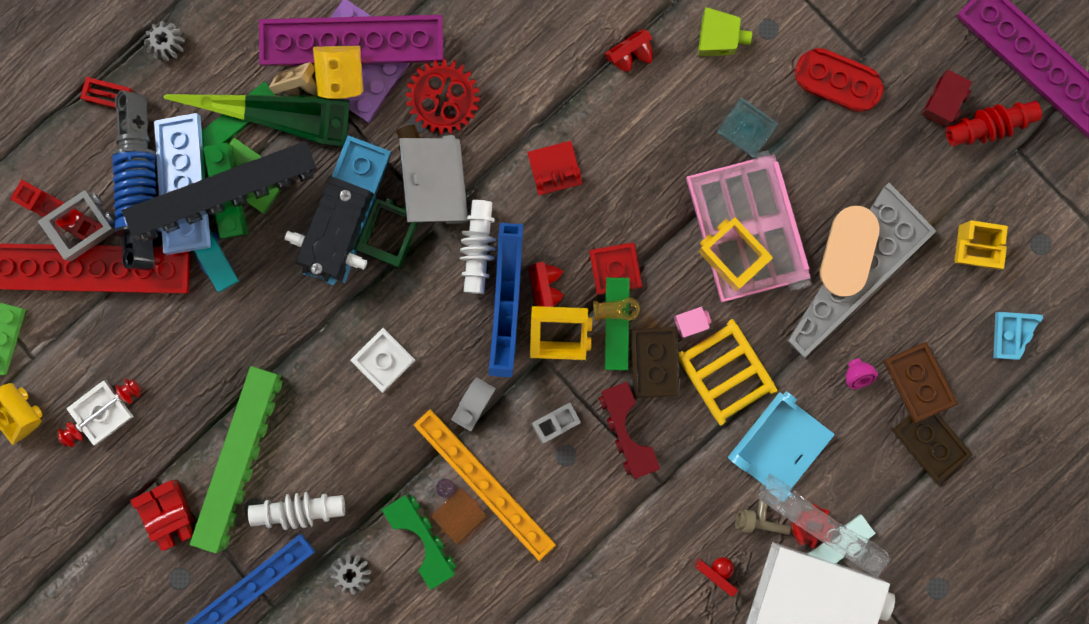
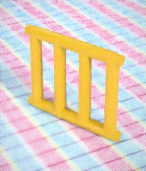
[679,319,778,426]

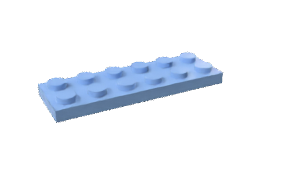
[154,113,211,255]

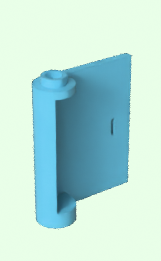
[728,391,835,500]

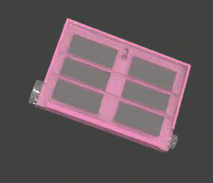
[686,151,812,303]

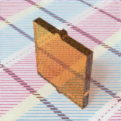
[431,488,487,544]

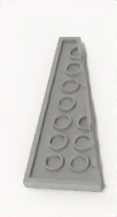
[787,183,936,358]

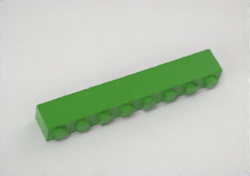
[190,366,282,553]

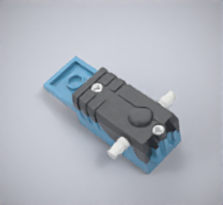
[285,135,392,285]

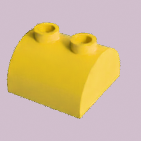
[313,46,364,99]
[0,383,42,445]

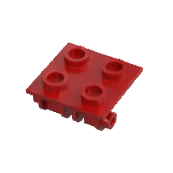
[527,140,583,196]

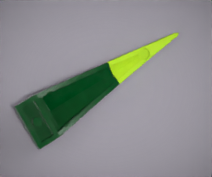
[163,94,350,146]

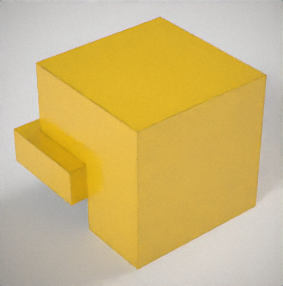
[954,221,1008,270]

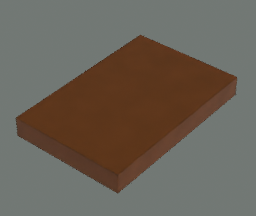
[883,342,958,424]

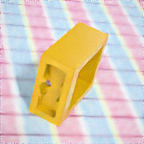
[698,217,773,292]
[530,306,592,360]

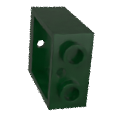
[355,198,420,269]

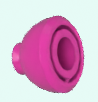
[846,358,878,389]

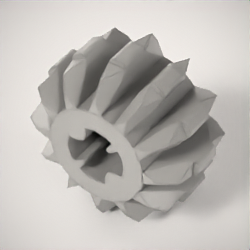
[144,21,185,61]
[331,554,371,595]

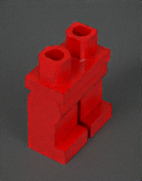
[130,480,196,551]

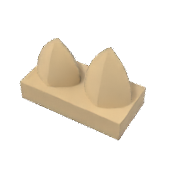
[269,62,318,96]

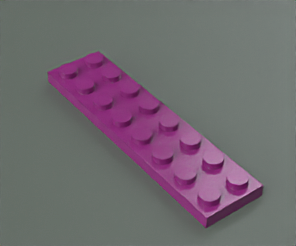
[955,0,1089,138]
[259,15,444,67]

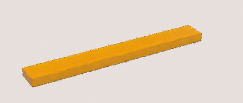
[413,409,556,561]

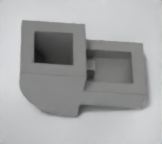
[451,377,496,431]
[531,403,581,444]

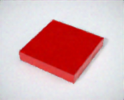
[589,242,642,296]

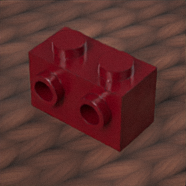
[921,70,972,127]

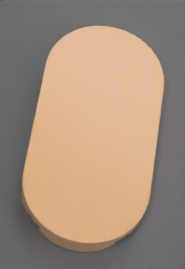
[820,206,880,297]

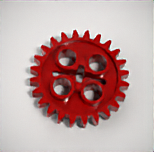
[406,58,480,134]

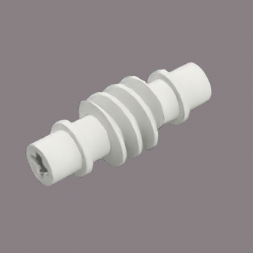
[460,200,496,294]
[248,492,345,530]

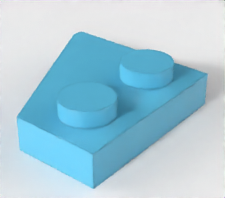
[993,312,1043,360]

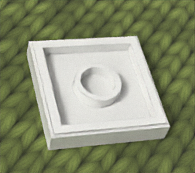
[350,328,416,393]

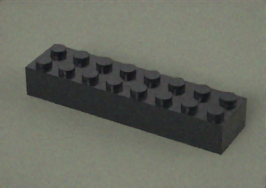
[122,141,317,242]

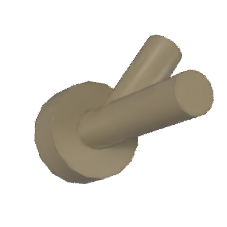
[735,500,791,535]

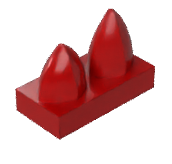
[604,29,653,72]
[527,262,564,307]

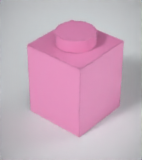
[674,307,711,339]

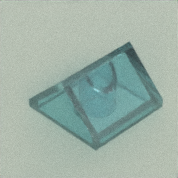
[717,97,779,158]

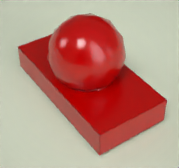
[694,557,739,597]

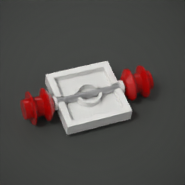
[57,378,141,447]

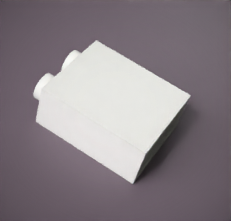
[746,542,895,624]

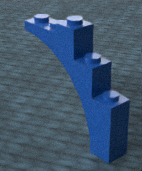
[489,223,523,377]

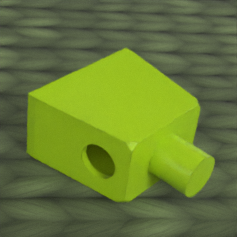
[697,7,752,56]

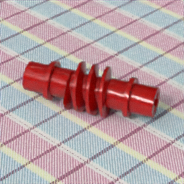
[946,101,1042,147]

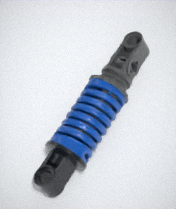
[111,90,160,271]

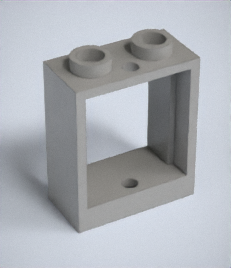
[38,190,115,261]

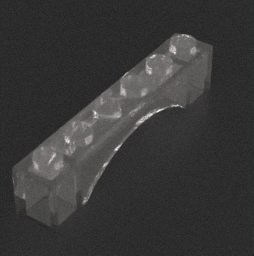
[757,474,891,578]

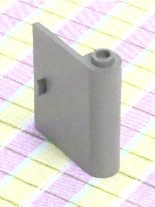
[399,135,468,224]

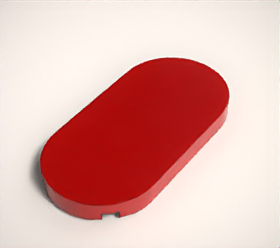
[795,48,884,112]

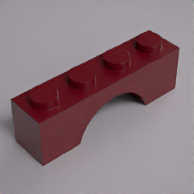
[598,381,660,479]

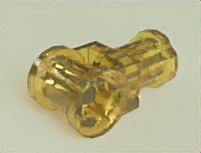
[593,297,640,322]

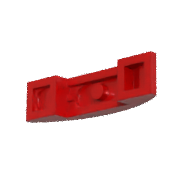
[10,179,103,240]

